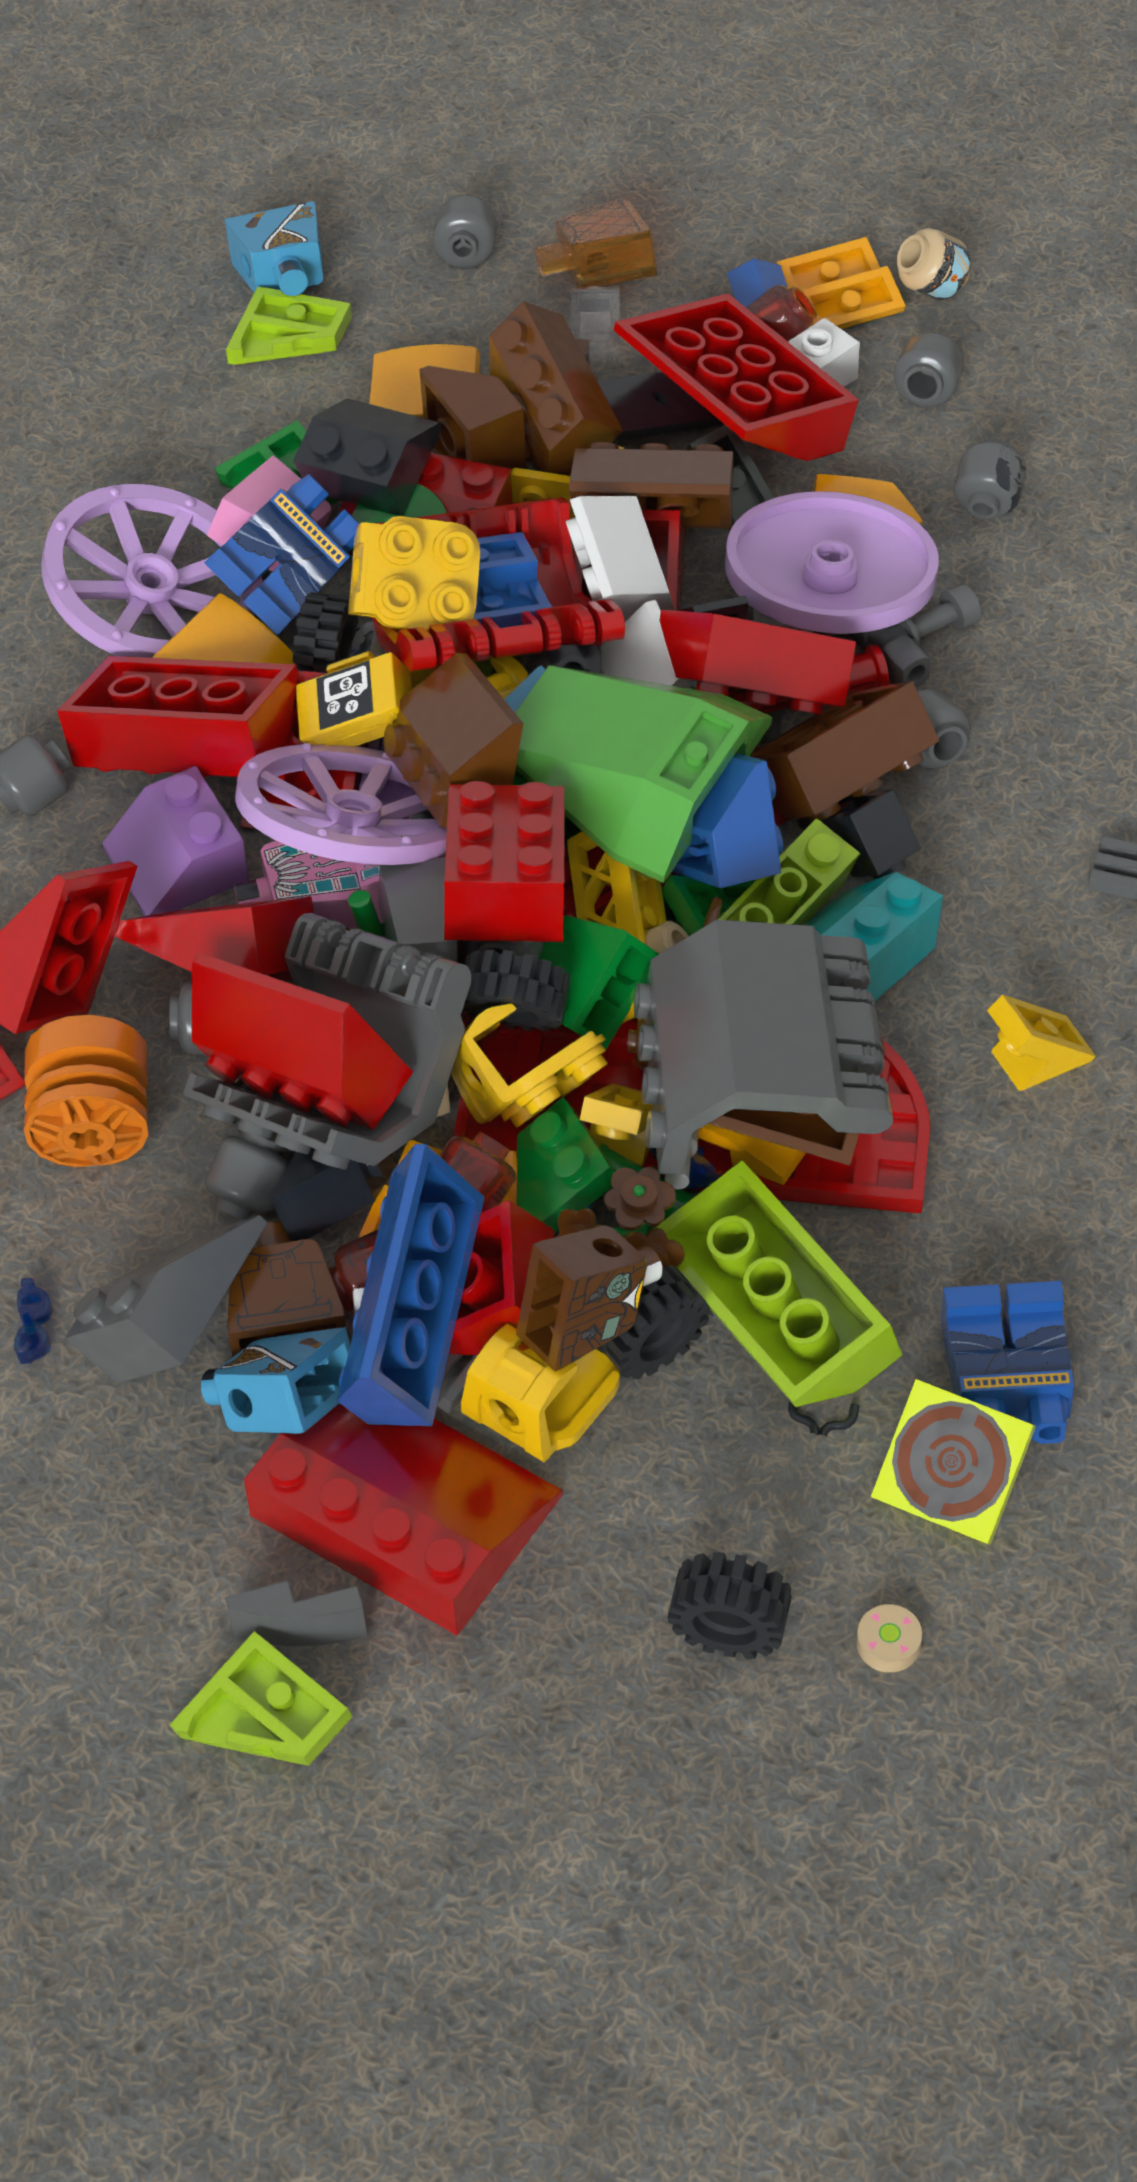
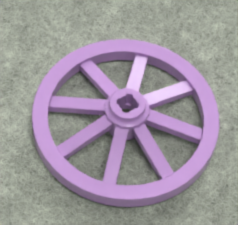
[41,484,262,658]
[235,743,447,865]

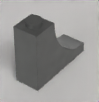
[379,857,466,962]

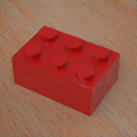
[444,781,564,942]

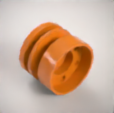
[23,1015,149,1167]

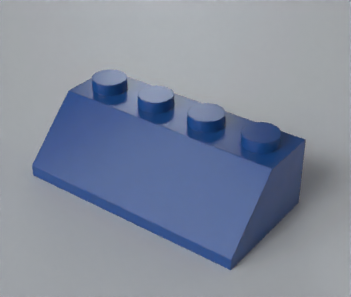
[337,1144,485,1426]

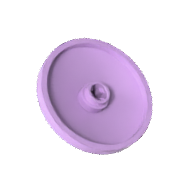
[725,492,939,634]

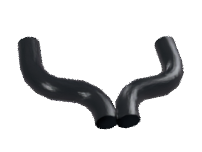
[788,1400,860,1437]

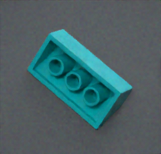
[805,872,943,1001]

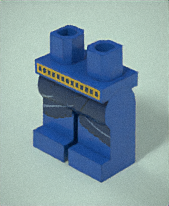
[204,474,360,636]
[941,1281,1074,1444]

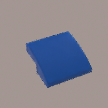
[473,532,552,628]

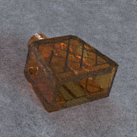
[535,197,657,289]

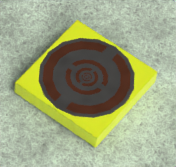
[871,1379,1036,1544]

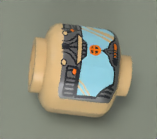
[897,228,971,301]

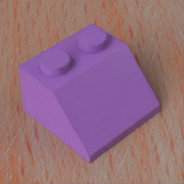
[102,766,249,916]

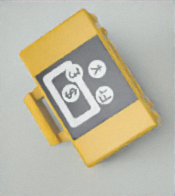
[296,651,413,746]

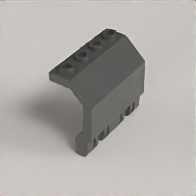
[183,913,471,1170]
[634,920,893,1175]

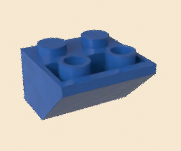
[672,753,783,888]

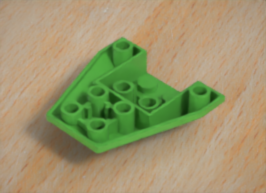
[515,665,772,883]

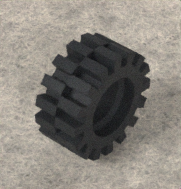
[292,592,358,673]
[462,949,570,1032]
[600,1265,710,1379]
[667,1552,792,1659]

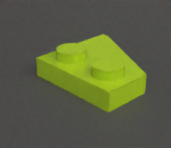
[226,286,352,365]
[169,1631,353,1766]

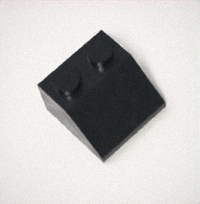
[293,398,442,516]

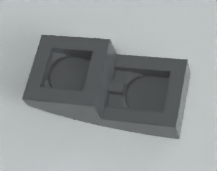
[225,1581,367,1646]

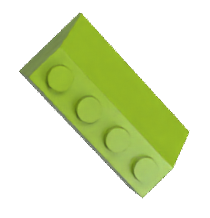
[655,1160,902,1407]

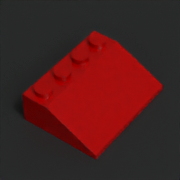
[613,293,859,462]
[244,1403,563,1636]

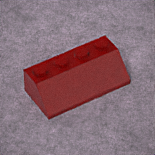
[57,656,298,777]
[191,952,413,1130]

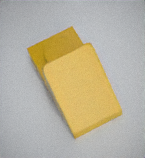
[987,994,1096,1091]
[580,1083,653,1167]

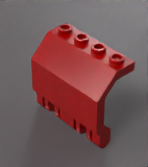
[357,497,625,671]

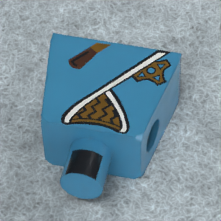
[224,201,324,296]
[201,1327,350,1433]

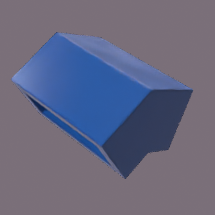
[727,258,794,327]

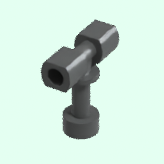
[848,583,981,687]

